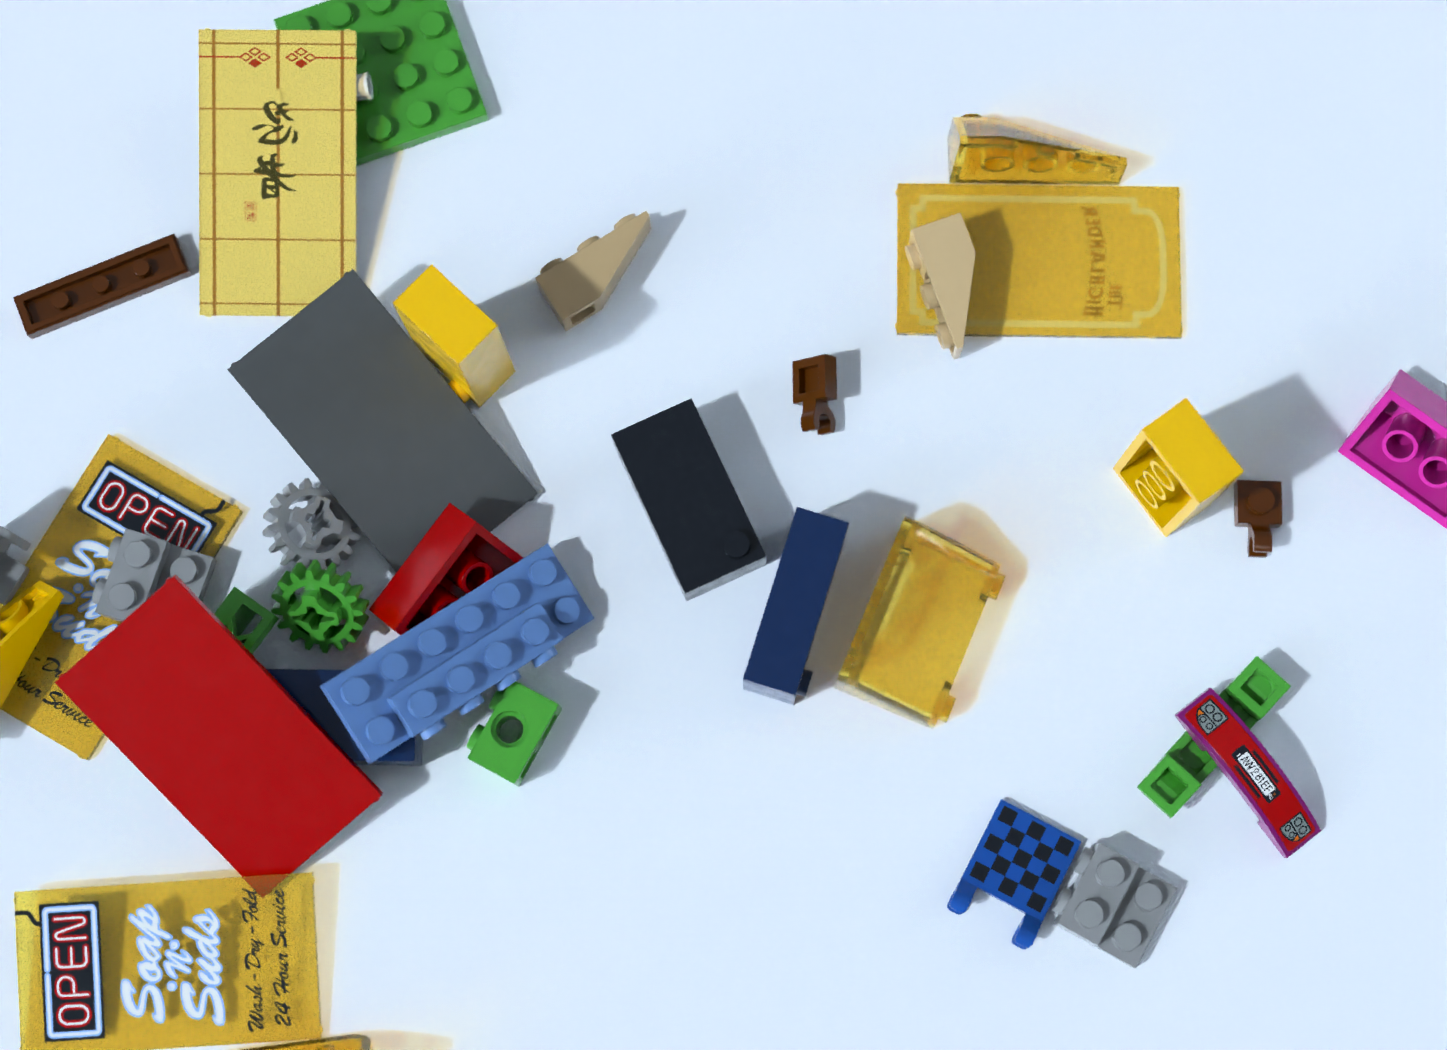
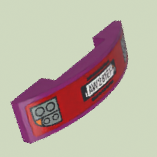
[1174,688,1321,859]

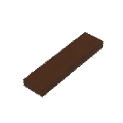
[13,233,192,339]

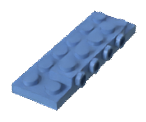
[320,543,594,764]

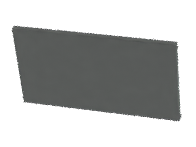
[227,269,537,573]

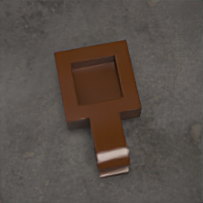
[792,354,837,435]
[1234,480,1282,558]

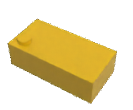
[393,264,516,408]
[1113,397,1244,537]

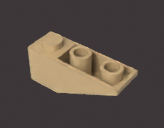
[535,211,651,331]
[905,212,976,360]

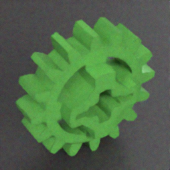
[271,560,370,653]

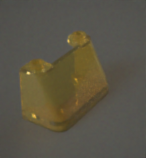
[834,516,1006,730]

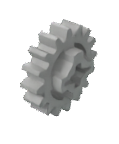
[262,478,360,569]

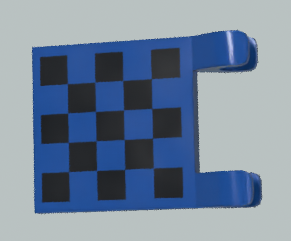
[947,799,1082,950]

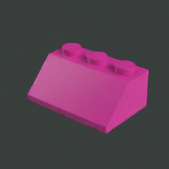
[1338,369,1447,529]

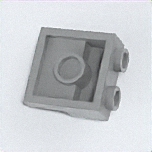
[92,528,217,622]
[1052,843,1178,969]

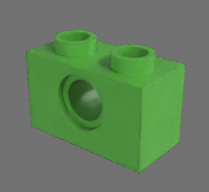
[466,681,562,787]

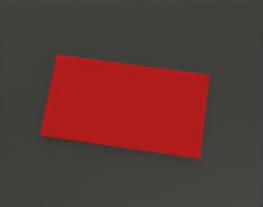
[55,574,383,897]

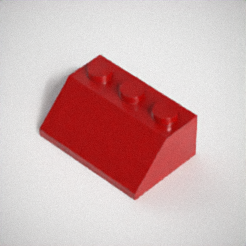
[369,503,523,635]

